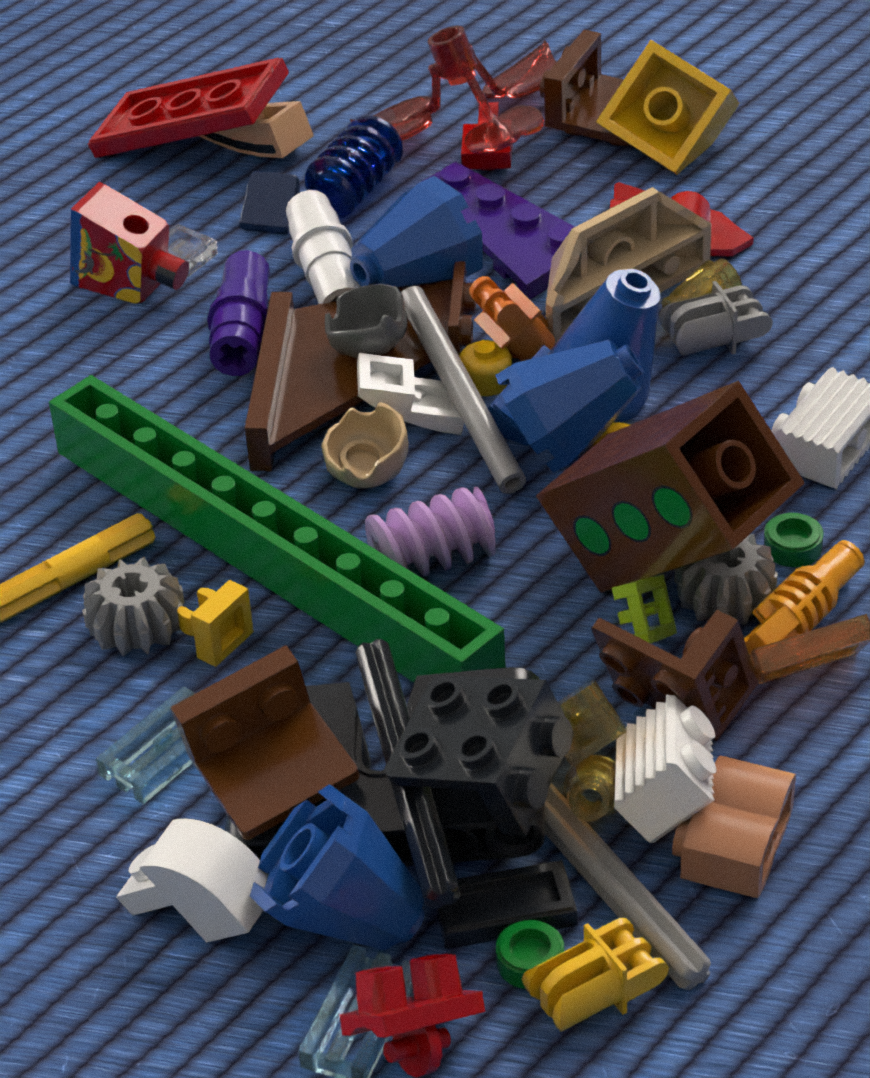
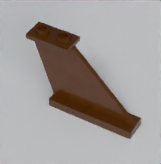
[245,261,476,471]

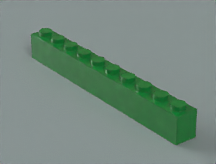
[49,375,506,683]

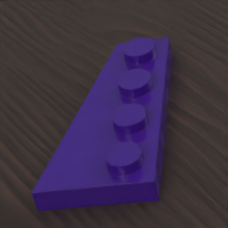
[421,161,575,299]

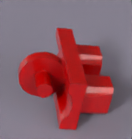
[339,954,485,1077]

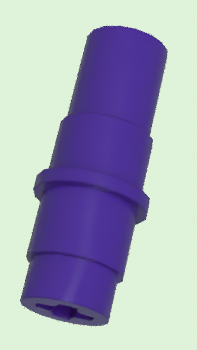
[207,250,270,376]

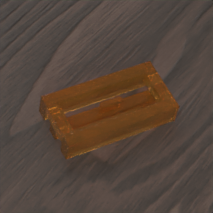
[749,614,870,685]

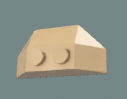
[546,187,711,344]

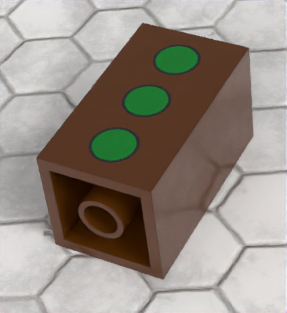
[536,380,805,593]

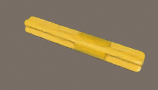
[0,513,156,623]

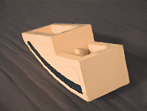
[199,101,314,158]

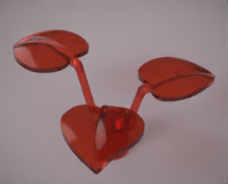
[350,25,556,154]

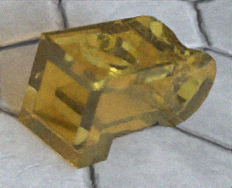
[558,680,627,768]

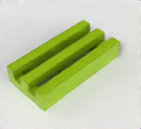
[612,574,677,644]

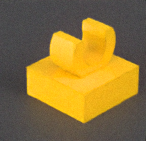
[177,580,254,667]

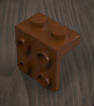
[539,29,631,146]

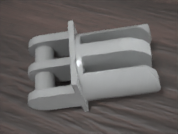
[659,281,773,356]

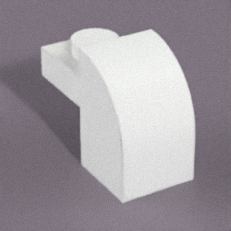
[116,818,268,943]

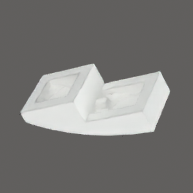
[357,353,464,435]

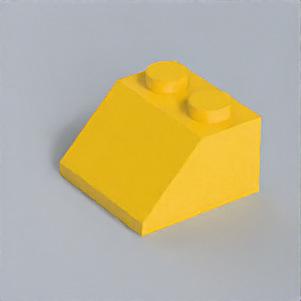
[596,40,740,175]

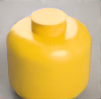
[459,340,512,397]

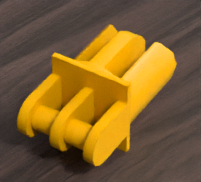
[521,918,669,1032]

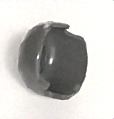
[325,284,408,359]

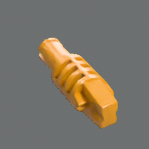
[744,540,865,662]

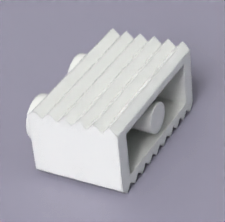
[771,367,870,489]
[614,695,716,843]

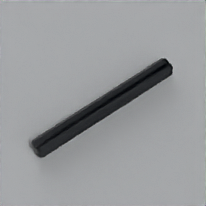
[355,639,461,909]

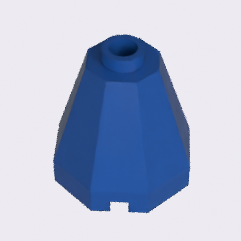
[350,176,483,289]
[496,340,644,473]
[250,784,425,950]

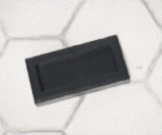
[436,860,578,949]

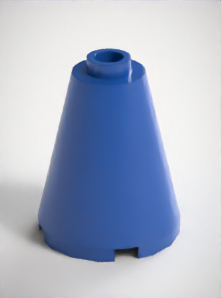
[548,269,660,422]

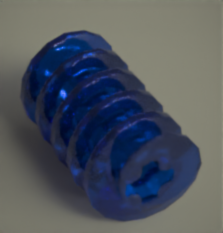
[305,115,403,218]

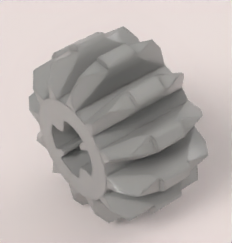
[674,534,778,625]
[82,557,185,657]

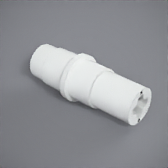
[286,190,361,304]

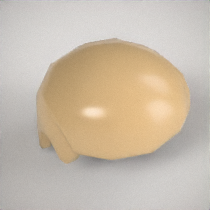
[321,402,408,488]

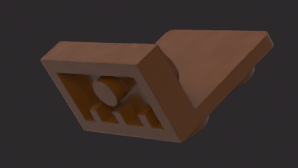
[591,610,758,741]
[170,645,360,840]

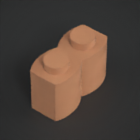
[672,755,796,898]

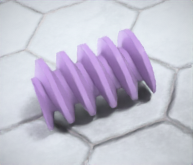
[365,487,495,577]

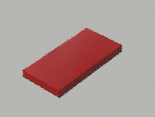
[88,58,289,158]

